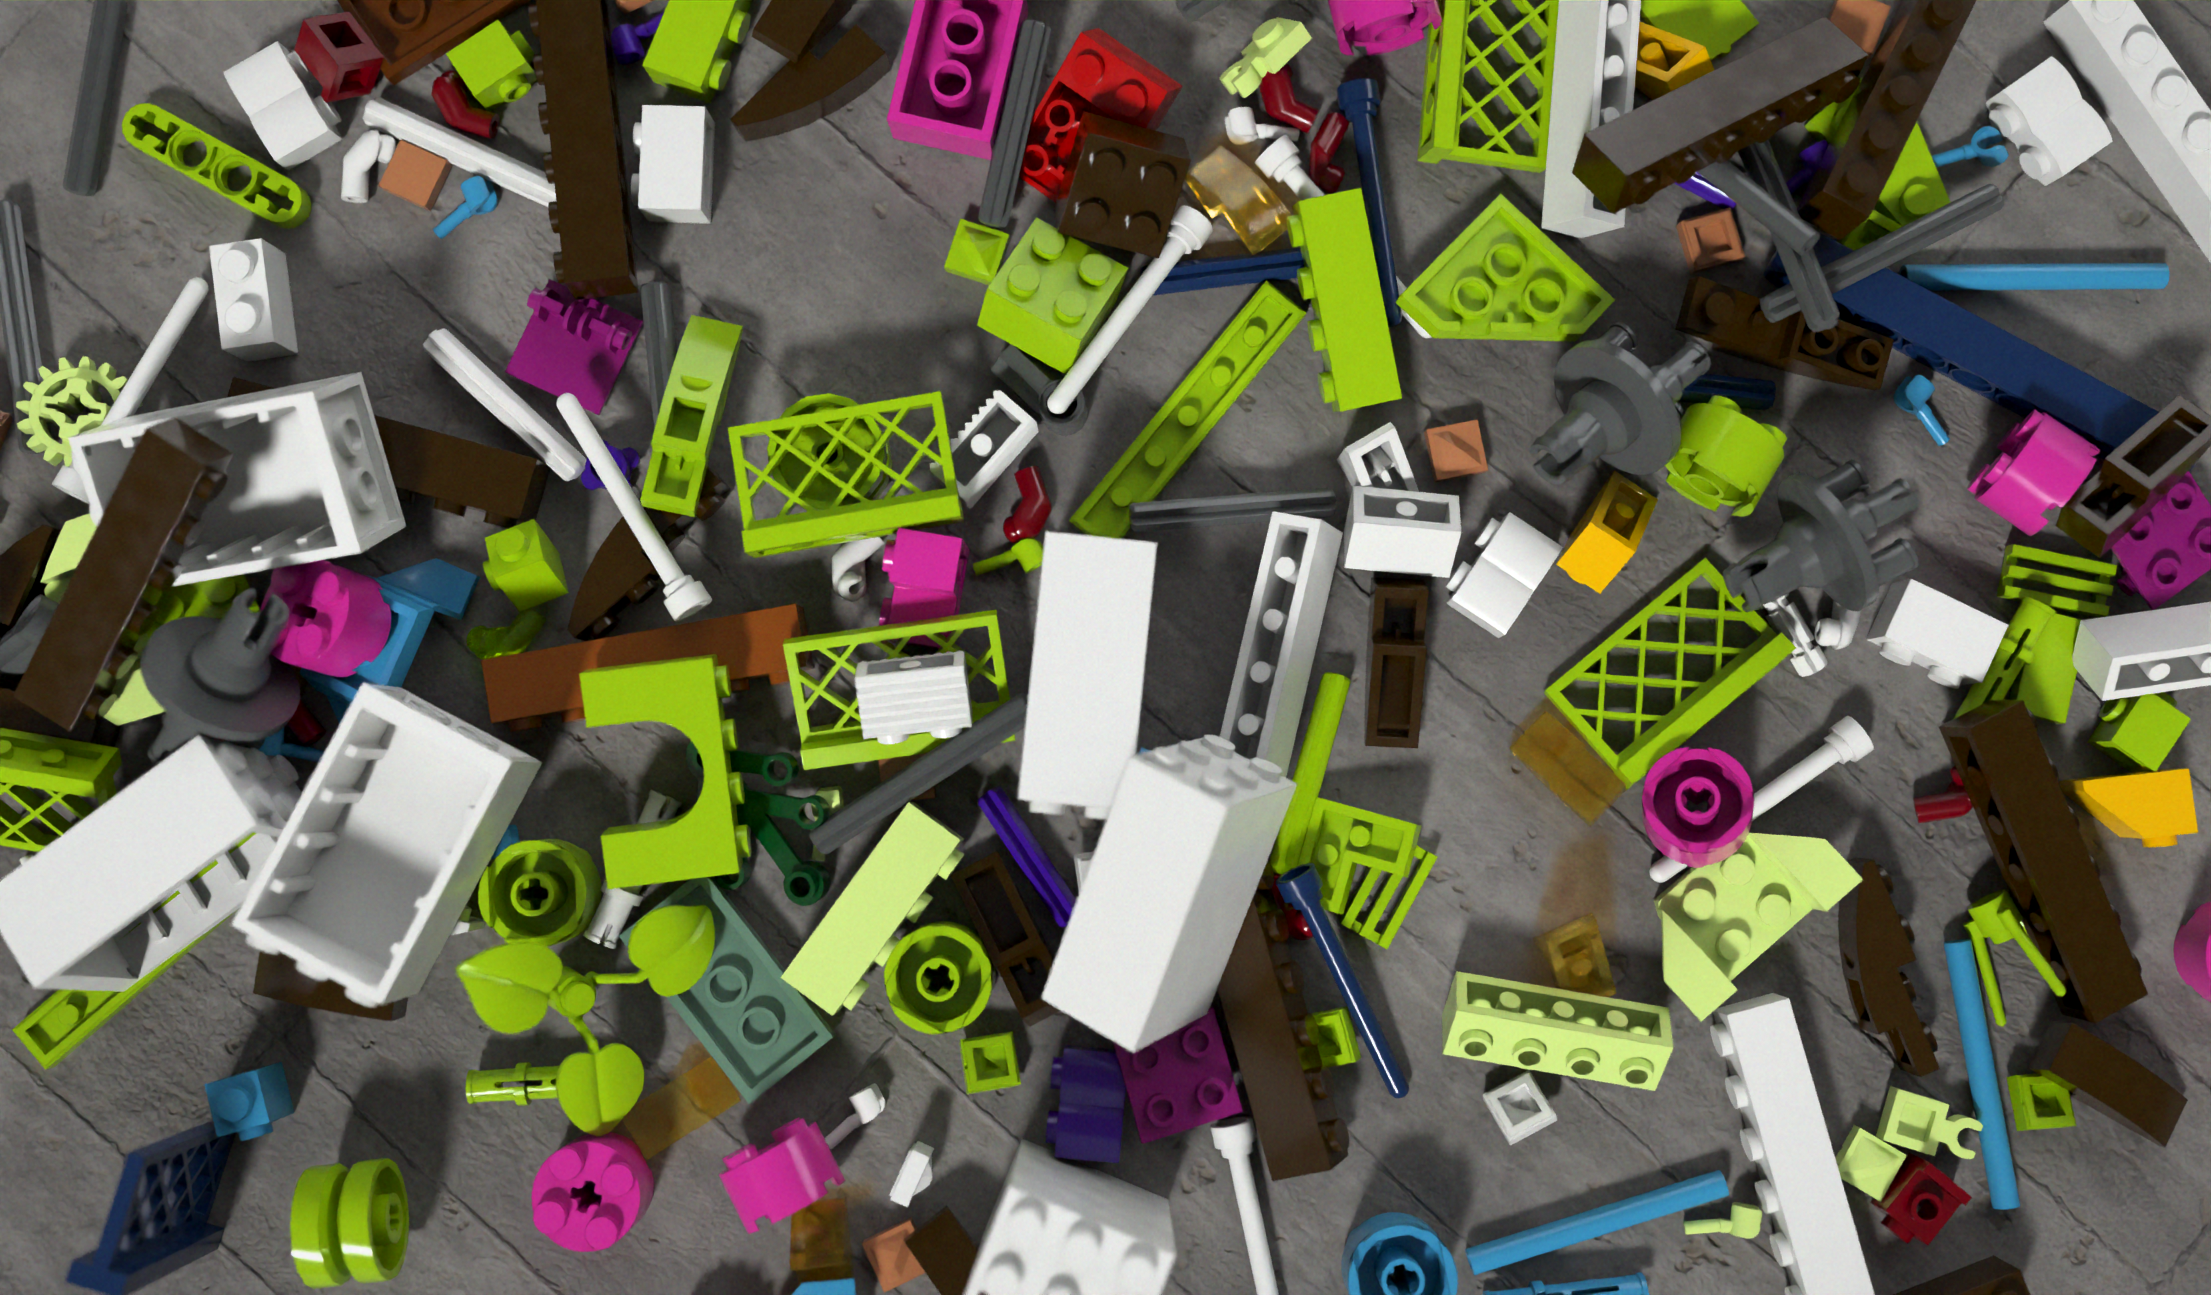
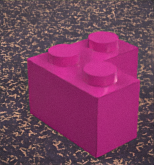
[879,528,970,650]

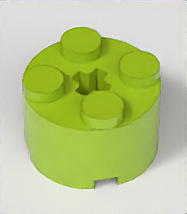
[1658,395,1787,517]
[478,839,602,947]
[884,921,996,1034]

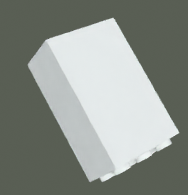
[68,372,407,587]
[1018,532,1157,820]
[231,683,542,1007]
[0,735,302,992]
[1041,735,1297,1053]
[964,1139,1175,1295]

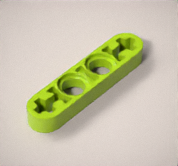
[122,103,311,229]

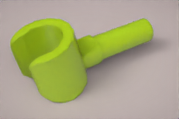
[973,539,1044,575]

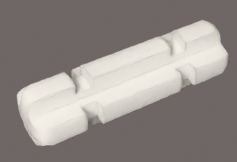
[1760,593,1827,677]

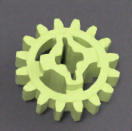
[16,356,143,467]

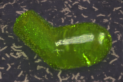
[466,608,547,660]

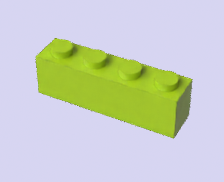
[642,0,753,104]
[1286,188,1402,412]

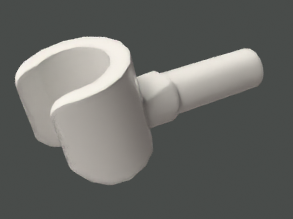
[1225,107,1299,145]
[824,1083,886,1150]

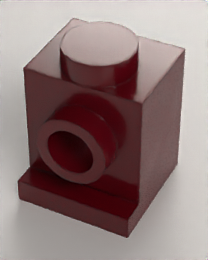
[294,11,384,103]
[1870,1153,1972,1246]

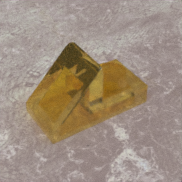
[1533,913,1617,997]
[789,1197,854,1287]

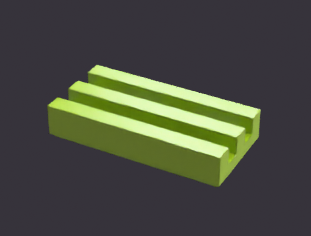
[1997,544,2117,618]
[1339,845,1438,950]

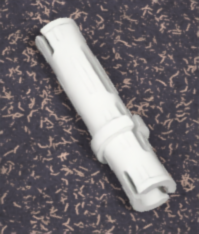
[583,789,682,949]

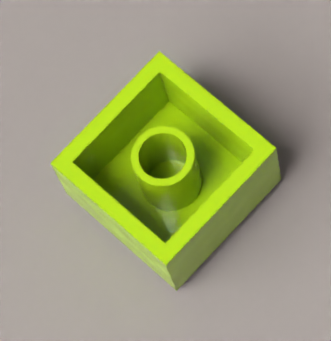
[977,217,1128,375]

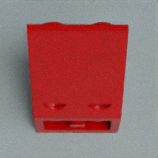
[1019,28,1183,203]

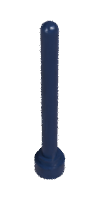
[1337,78,1402,327]
[1275,863,1409,1099]

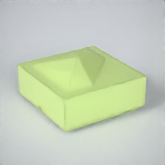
[1835,1125,1907,1202]

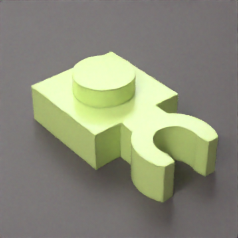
[1219,17,1312,98]
[1876,1086,1983,1159]

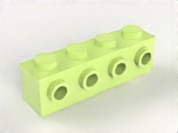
[780,802,965,1016]
[1442,971,1673,1091]

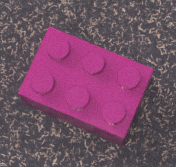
[887,0,1028,160]

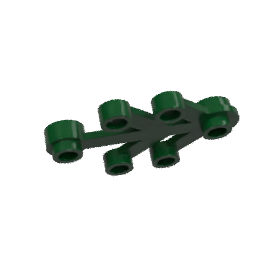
[686,741,831,906]

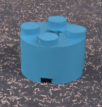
[1341,1212,1458,1295]

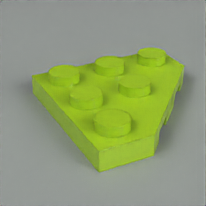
[1395,194,1615,342]

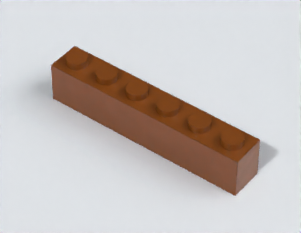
[481,603,814,732]

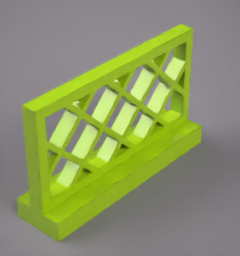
[1417,0,1559,173]
[728,391,964,558]
[1544,558,1796,791]
[783,609,1015,770]
[0,728,122,852]

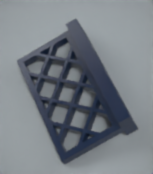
[65,1121,236,1295]

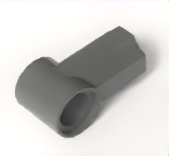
[991,344,1088,436]
[0,594,58,681]

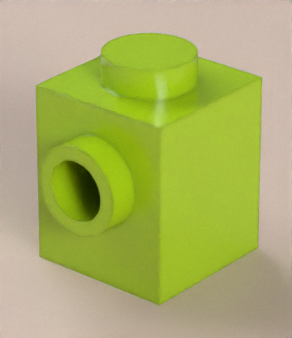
[446,20,537,111]
[483,519,569,612]
[2087,692,2191,772]

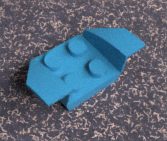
[299,558,480,724]

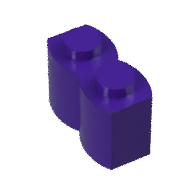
[1046,1045,1126,1163]

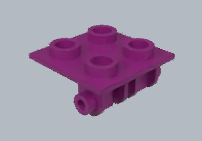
[505,279,644,416]
[2111,470,2211,610]
[1112,1007,1243,1144]

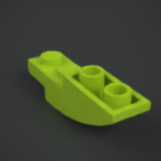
[640,315,743,517]

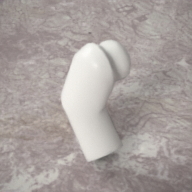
[341,130,396,203]
[832,537,885,602]
[1815,600,1861,650]

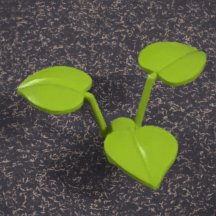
[456,904,715,1136]

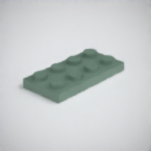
[619,876,836,1104]

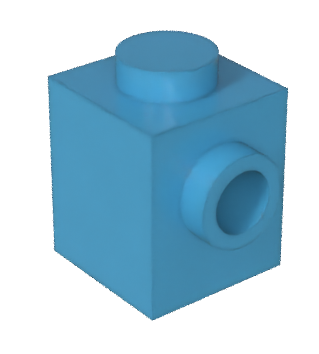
[204,1062,295,1141]

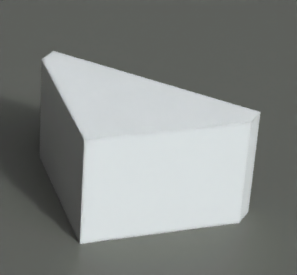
[1337,422,1419,492]

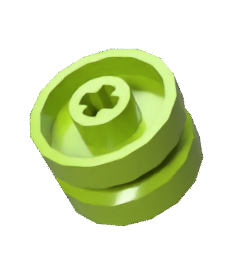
[767,393,892,512]
[290,1158,409,1289]

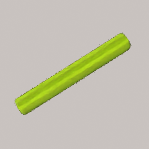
[1269,672,1350,875]

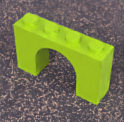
[579,654,751,889]

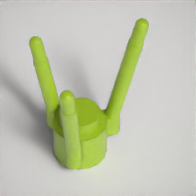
[1963,889,2066,1026]

